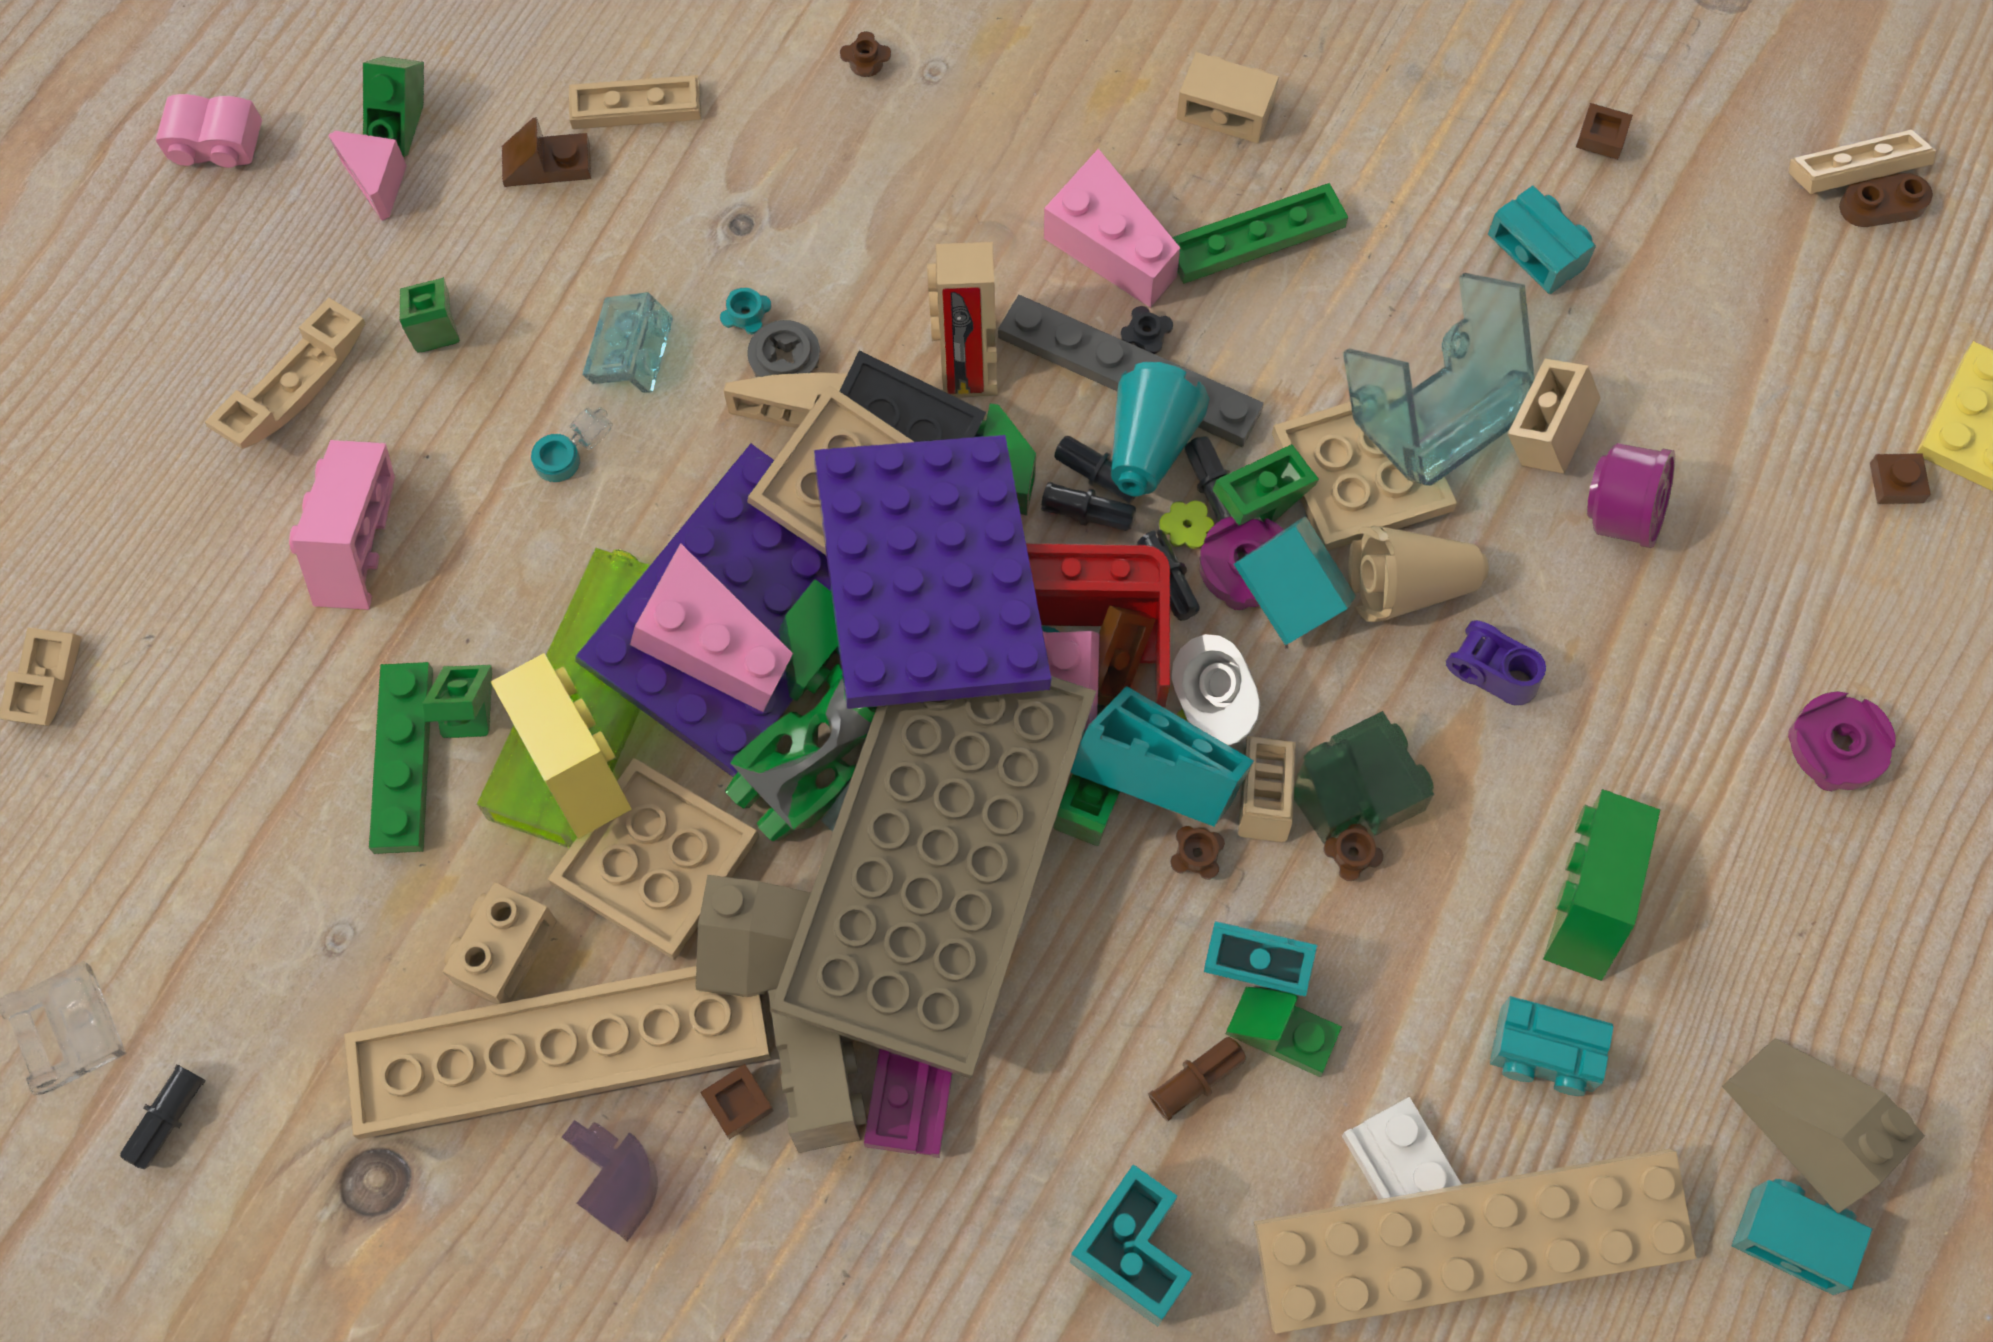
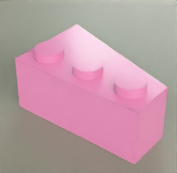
[1044,149,1180,308]
[289,440,395,610]
[630,543,793,712]

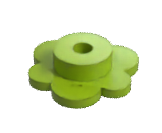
[1159,501,1214,549]

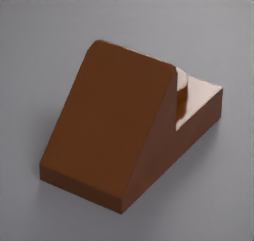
[502,117,591,187]
[1098,605,1156,706]

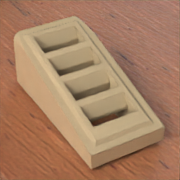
[1238,736,1296,842]

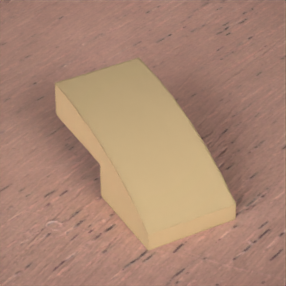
[0,627,82,726]

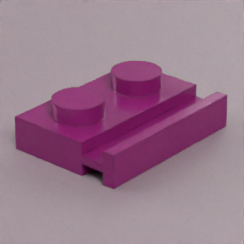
[864,1048,953,1158]

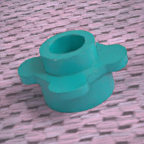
[720,288,772,335]

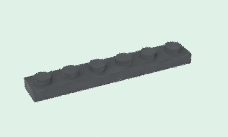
[998,294,1264,448]

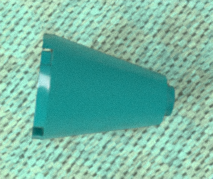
[1111,362,1210,496]

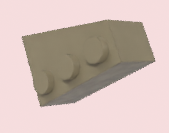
[768,989,867,1153]

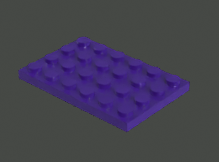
[814,435,1052,709]
[575,443,831,777]

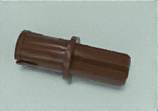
[1148,1037,1246,1121]

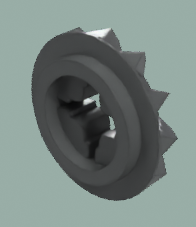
[747,320,820,377]

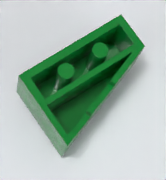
[1543,789,1661,981]

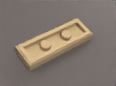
[569,75,701,129]
[1789,130,1936,194]

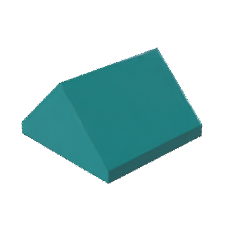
[1234,516,1356,645]

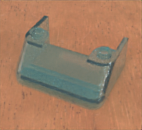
[1343,273,1535,486]

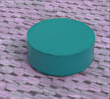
[531,434,580,482]

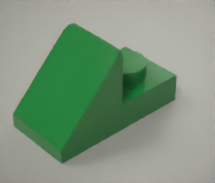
[399,277,460,353]
[1212,444,1319,526]
[422,665,492,738]
[1053,774,1120,846]
[1225,986,1342,1077]

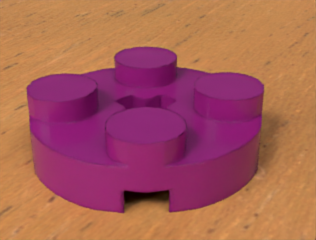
[1199,516,1284,610]
[1788,691,1896,792]

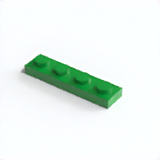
[1172,183,1348,284]
[369,662,433,854]

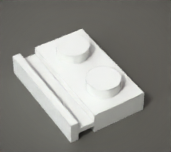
[1342,1097,1462,1199]

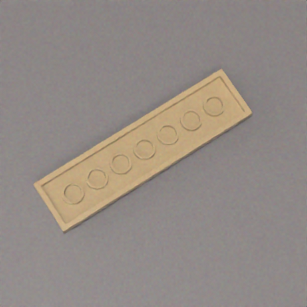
[344,966,771,1139]
[1254,1149,1697,1334]

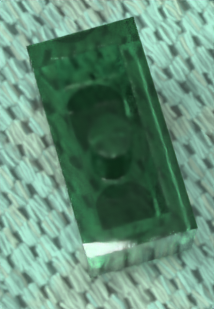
[1325,711,1434,836]

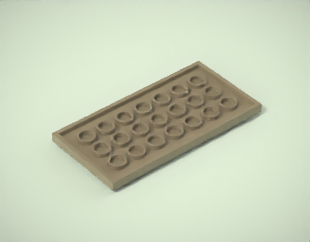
[770,676,1096,1079]

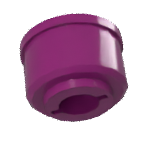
[1587,443,1676,548]

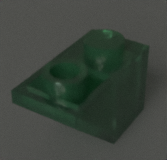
[1294,738,1372,844]

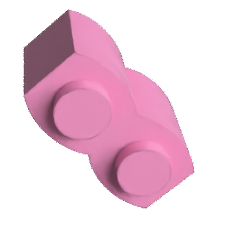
[156,94,262,168]

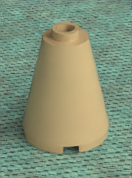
[1348,526,1489,622]

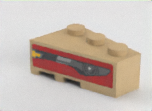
[927,242,998,397]

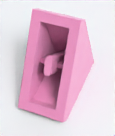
[328,131,407,221]

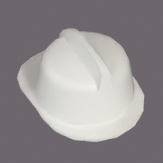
[1172,634,1260,746]

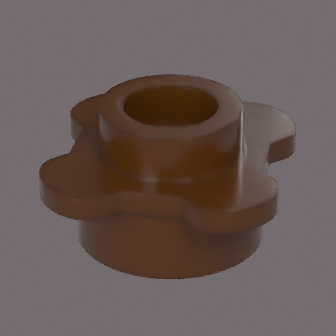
[840,31,891,77]
[1323,824,1384,881]
[1170,826,1225,880]

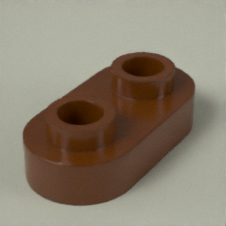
[1839,173,1933,227]

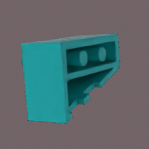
[1070,686,1254,827]

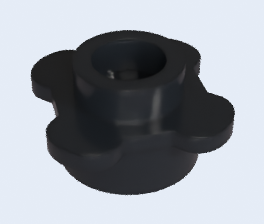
[1120,306,1173,354]

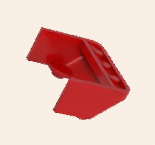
[1026,543,1170,708]

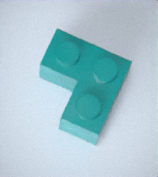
[1070,1164,1193,1327]

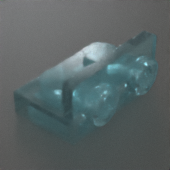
[582,292,673,393]

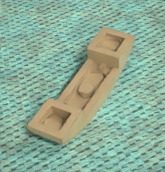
[205,297,365,449]

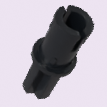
[1054,436,1136,504]
[1184,436,1231,522]
[1041,482,1136,531]
[1137,530,1200,621]
[120,1064,206,1170]

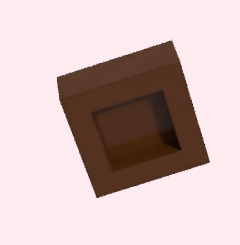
[1576,103,1633,160]
[1870,453,1931,504]
[700,1064,774,1140]

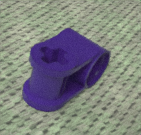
[1446,620,1546,705]

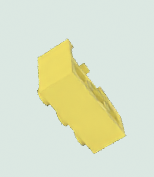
[491,653,632,839]

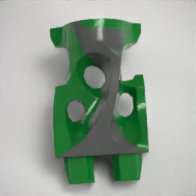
[725,663,877,842]

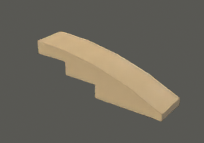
[723,372,847,428]

